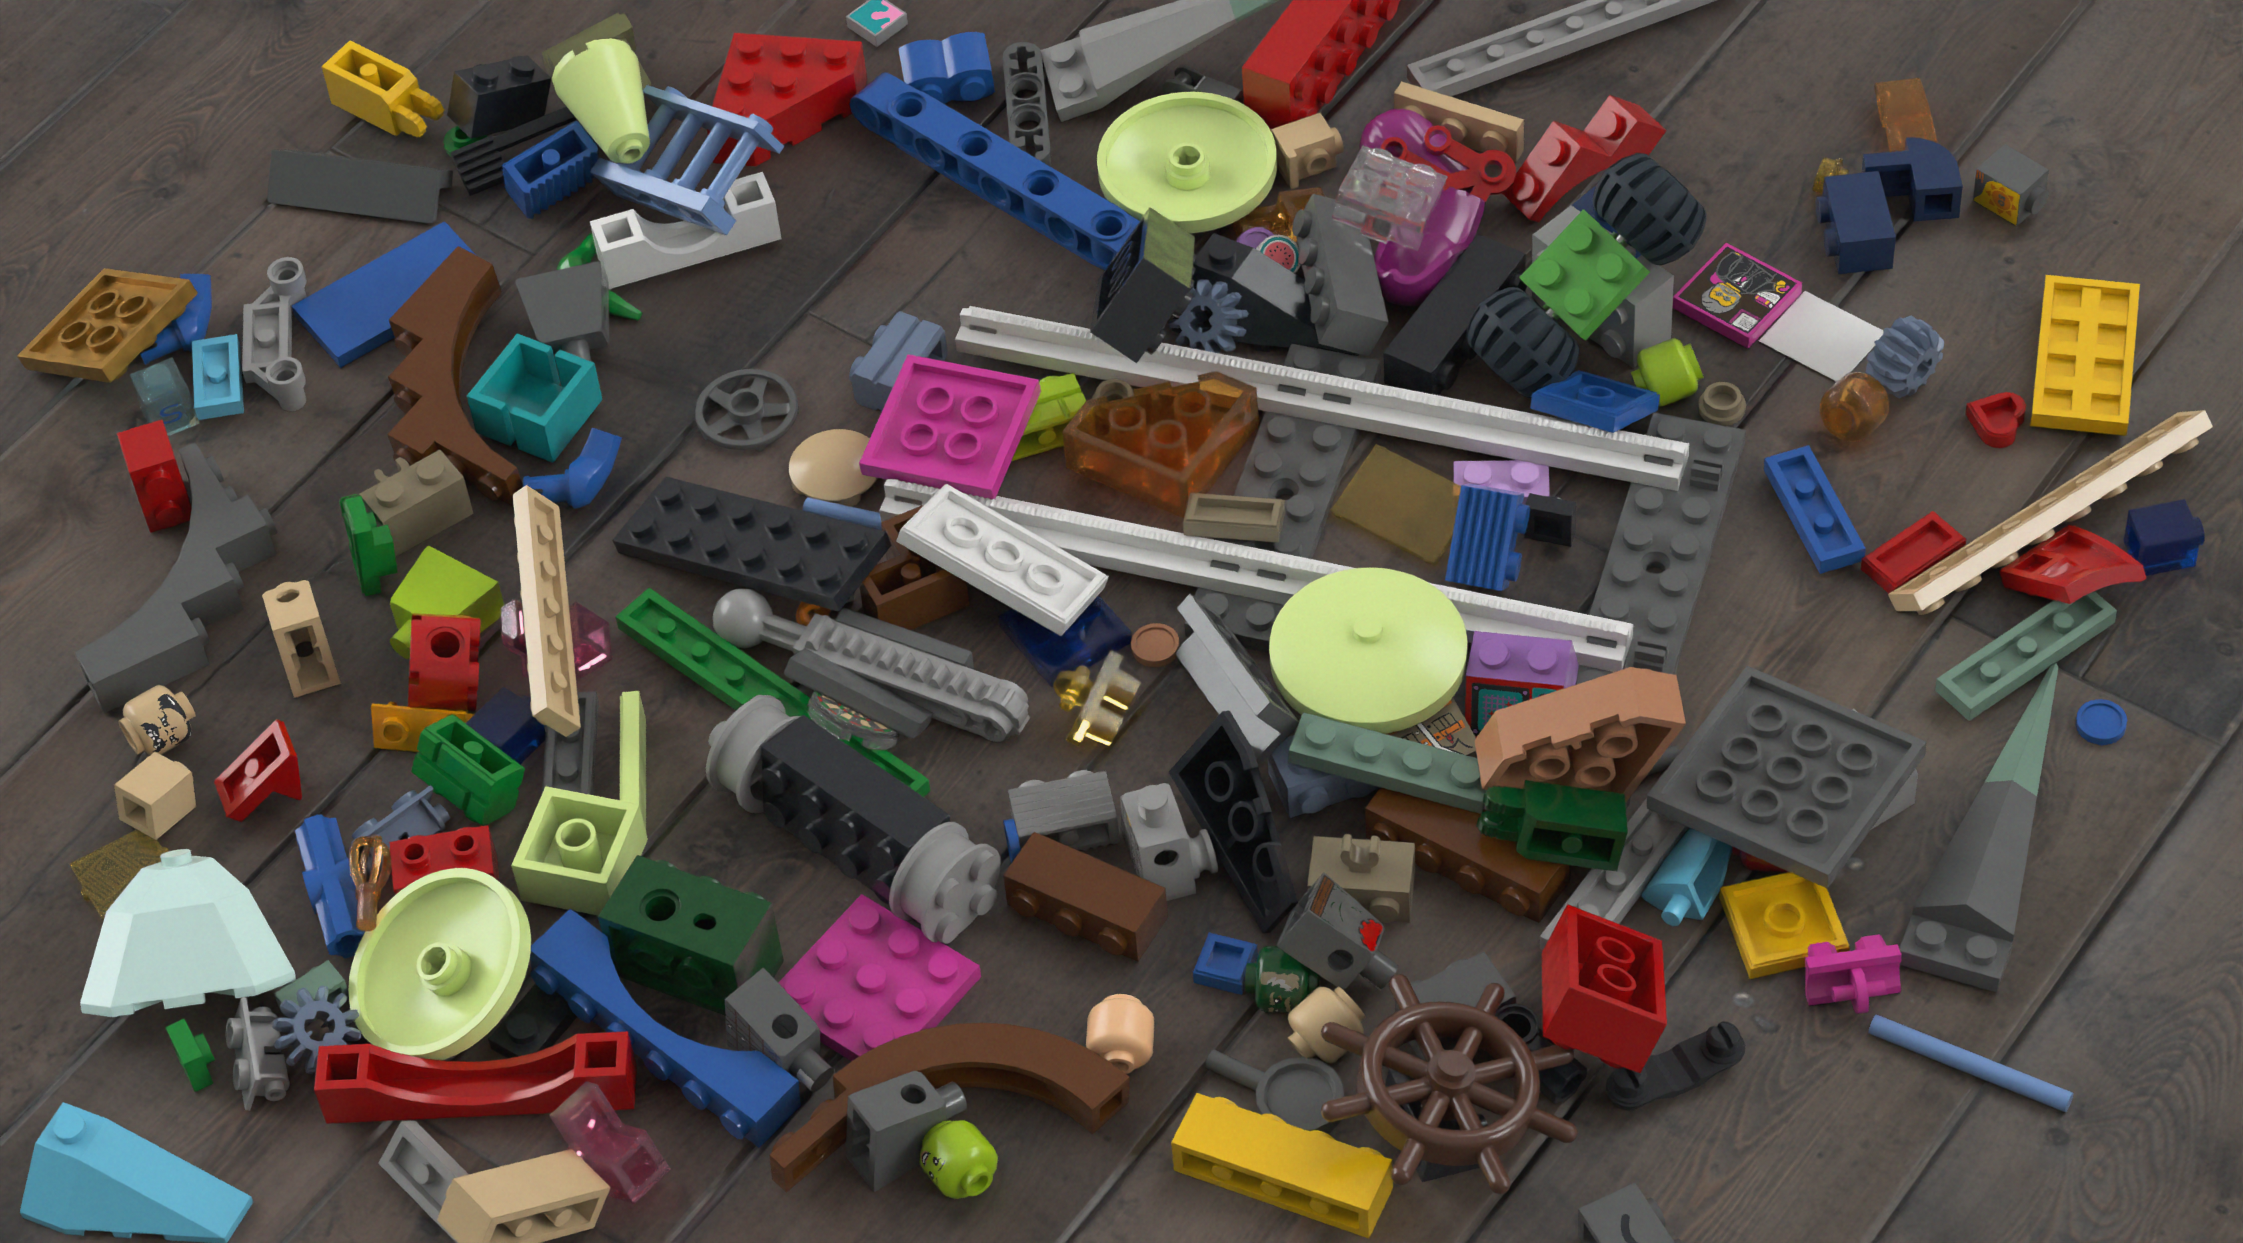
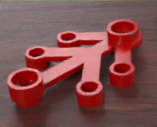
[1344,125,1516,228]

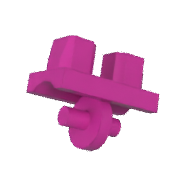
[1805,934,1901,1014]

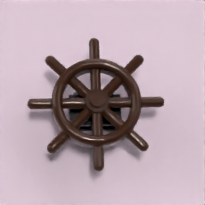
[1321,974,1578,1194]

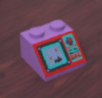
[1465,631,1579,738]

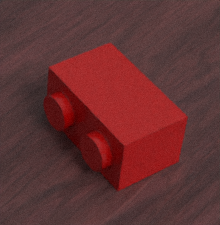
[117,419,192,533]

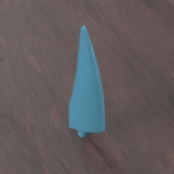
[1642,828,1732,926]

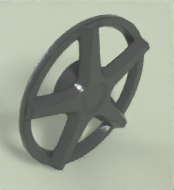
[695,369,799,452]

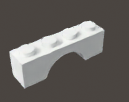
[590,172,782,289]

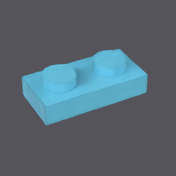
[192,334,244,420]

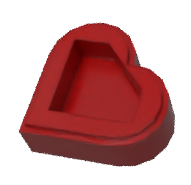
[1965,392,2026,448]

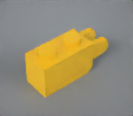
[321,40,445,138]

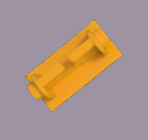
[371,701,476,752]

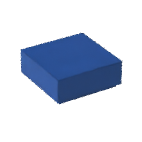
[1193,933,1258,995]

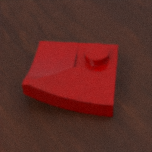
[1999,525,2146,604]

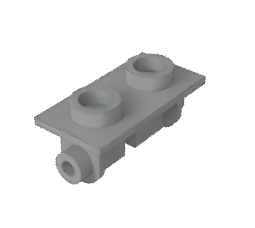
[226,997,290,1110]

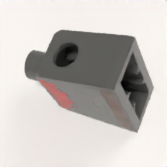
[1277,872,1399,990]

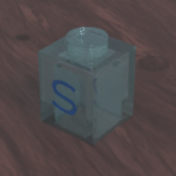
[129,358,200,436]

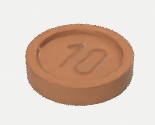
[1131,623,1180,667]

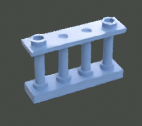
[590,85,784,235]

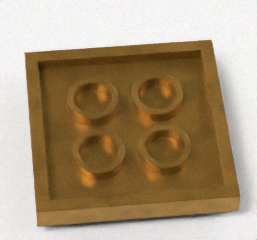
[17,268,198,383]

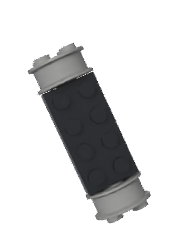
[706,695,1001,944]

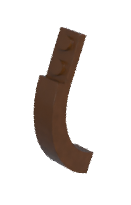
[769,1023,1130,1193]

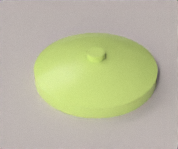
[1097,92,1277,233]
[1269,568,1467,734]
[348,868,531,1060]

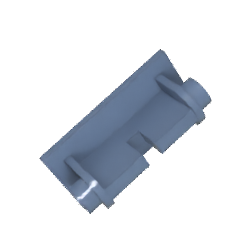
[348,785,450,876]

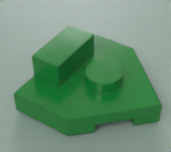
[338,494,398,596]

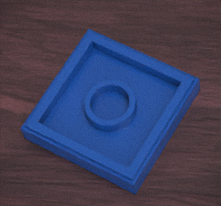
[1530,370,1660,433]

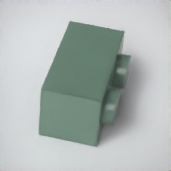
[274,960,349,1022]

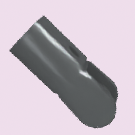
[1163,64,1244,104]

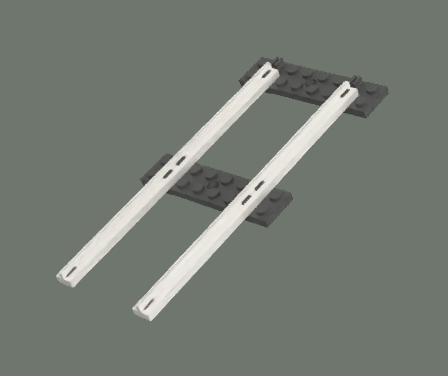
[879,306,1746,685]

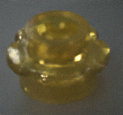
[1812,157,1849,194]

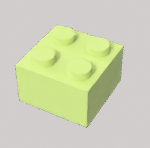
[511,786,648,915]

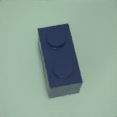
[1815,171,1896,274]

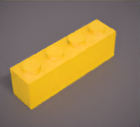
[1171,1093,1393,1239]

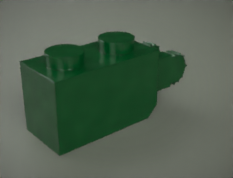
[1476,780,1628,872]

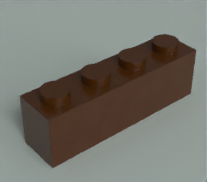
[1365,787,1571,923]

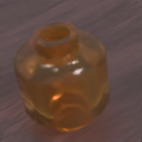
[1819,372,1890,442]

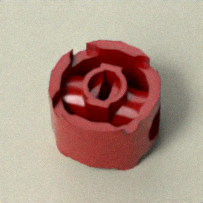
[408,613,481,712]

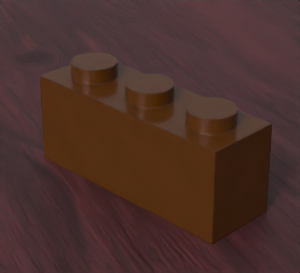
[1003,832,1168,962]

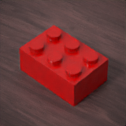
[1542,904,1667,1073]

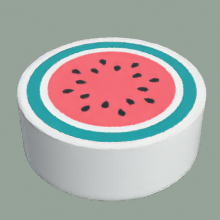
[1256,235,1300,273]

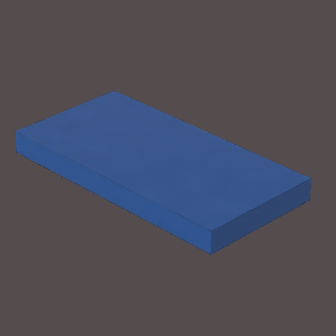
[292,221,477,368]

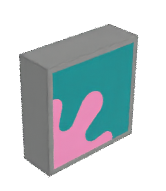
[846,0,908,47]

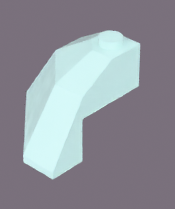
[80,849,296,1017]

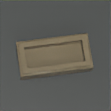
[1183,493,1285,543]

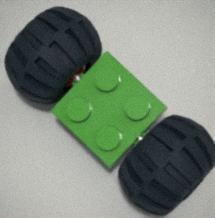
[1466,153,1707,399]

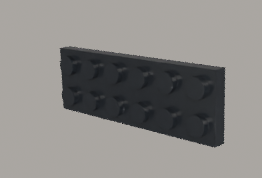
[612,477,892,611]

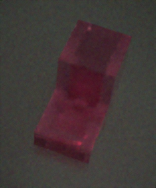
[500,599,612,679]
[549,1081,671,1204]

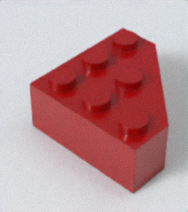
[707,33,867,166]

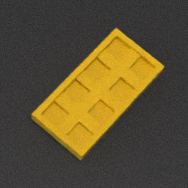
[2030,275,2140,436]

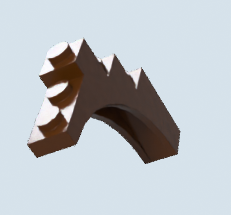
[387,246,523,507]

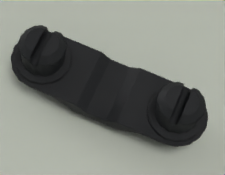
[1606,1021,1746,1111]

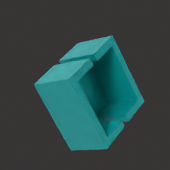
[467,333,603,463]

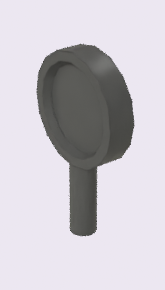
[1205,1050,1344,1134]

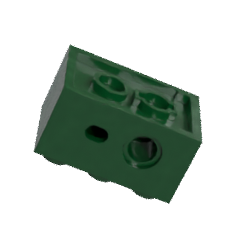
[598,855,784,1016]

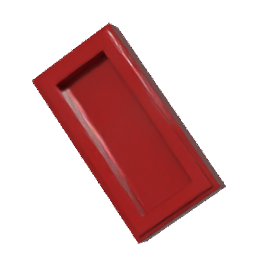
[1861,511,1967,594]

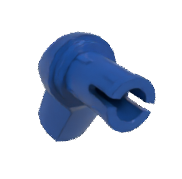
[140,274,212,365]
[523,428,622,509]

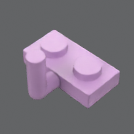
[1454,460,1549,510]

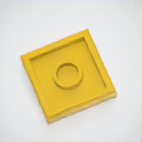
[1719,872,1850,979]

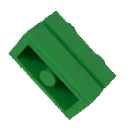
[411,714,525,826]

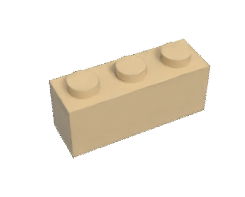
[437,1149,611,1243]

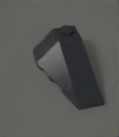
[1172,233,1360,356]
[1169,710,1298,934]

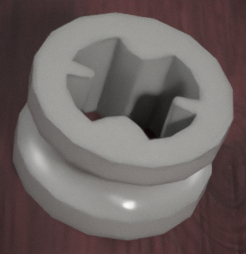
[1187,829,1218,879]

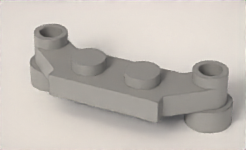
[242,257,307,411]

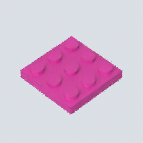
[859,354,1041,499]
[778,894,981,1061]

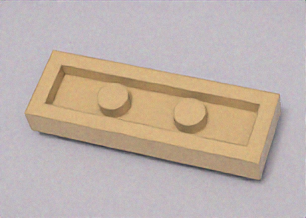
[1394,81,1524,163]

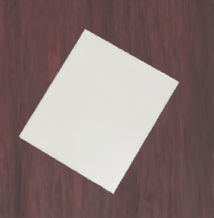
[1759,291,1883,384]

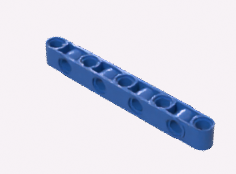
[849,72,1139,270]

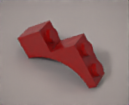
[1502,95,1667,222]

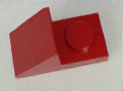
[214,719,302,822]

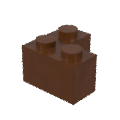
[859,505,970,630]

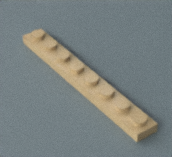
[1888,410,2213,615]

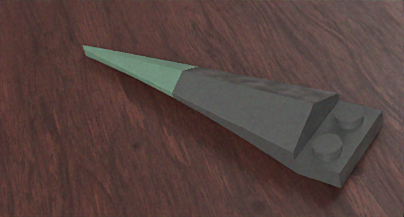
[1899,662,2058,992]

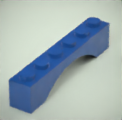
[530,909,801,1148]

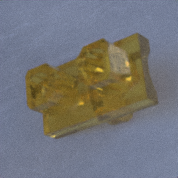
[1053,650,1141,747]

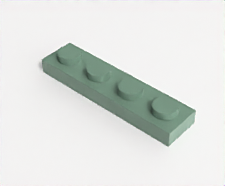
[1935,591,2117,721]
[1288,712,1487,814]

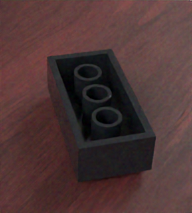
[1090,207,1197,363]

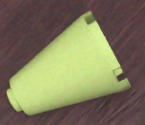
[552,38,650,164]

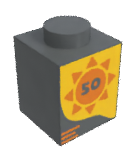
[1973,144,2049,226]

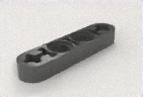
[1002,42,1052,167]

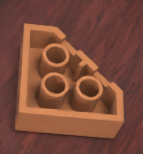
[1474,667,1686,802]

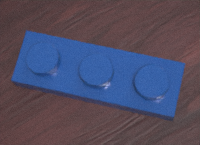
[1764,445,1866,574]

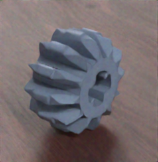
[1168,280,1249,354]
[1866,315,1944,398]
[272,986,361,1074]

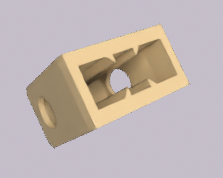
[262,580,341,698]

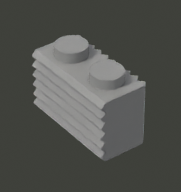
[1008,770,1120,851]

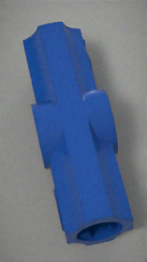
[295,814,368,959]

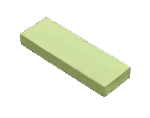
[620,691,646,830]

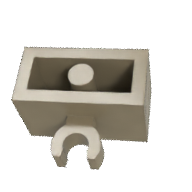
[359,450,473,557]
[1307,834,1415,923]

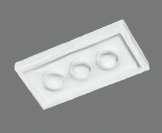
[896,484,1109,636]

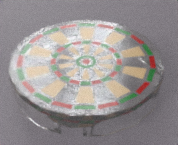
[807,691,900,750]

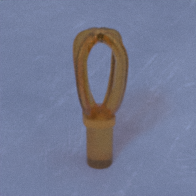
[349,834,391,931]

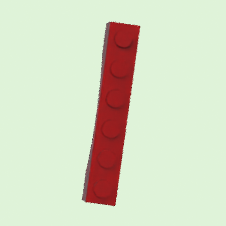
[314,1031,637,1124]

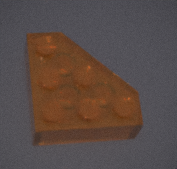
[1062,371,1259,518]

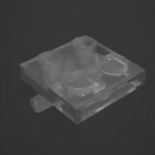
[1332,146,1448,251]

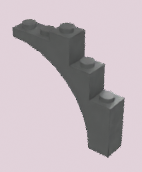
[75,442,277,713]

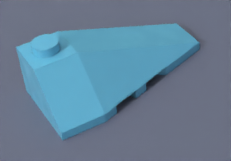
[20,1102,253,1243]

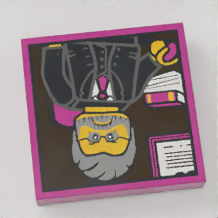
[1672,243,1802,348]

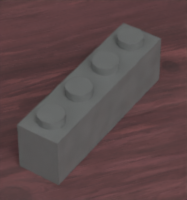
[1292,194,1388,356]

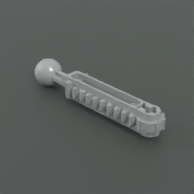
[712,589,1030,742]

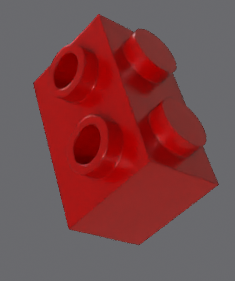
[389,825,500,895]

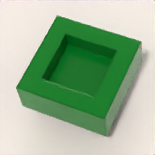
[165,1019,215,1092]

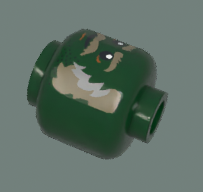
[1245,946,1320,1013]

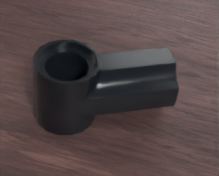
[1491,1004,1587,1104]

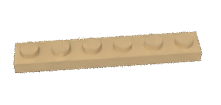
[513,485,581,737]

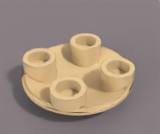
[789,429,878,507]

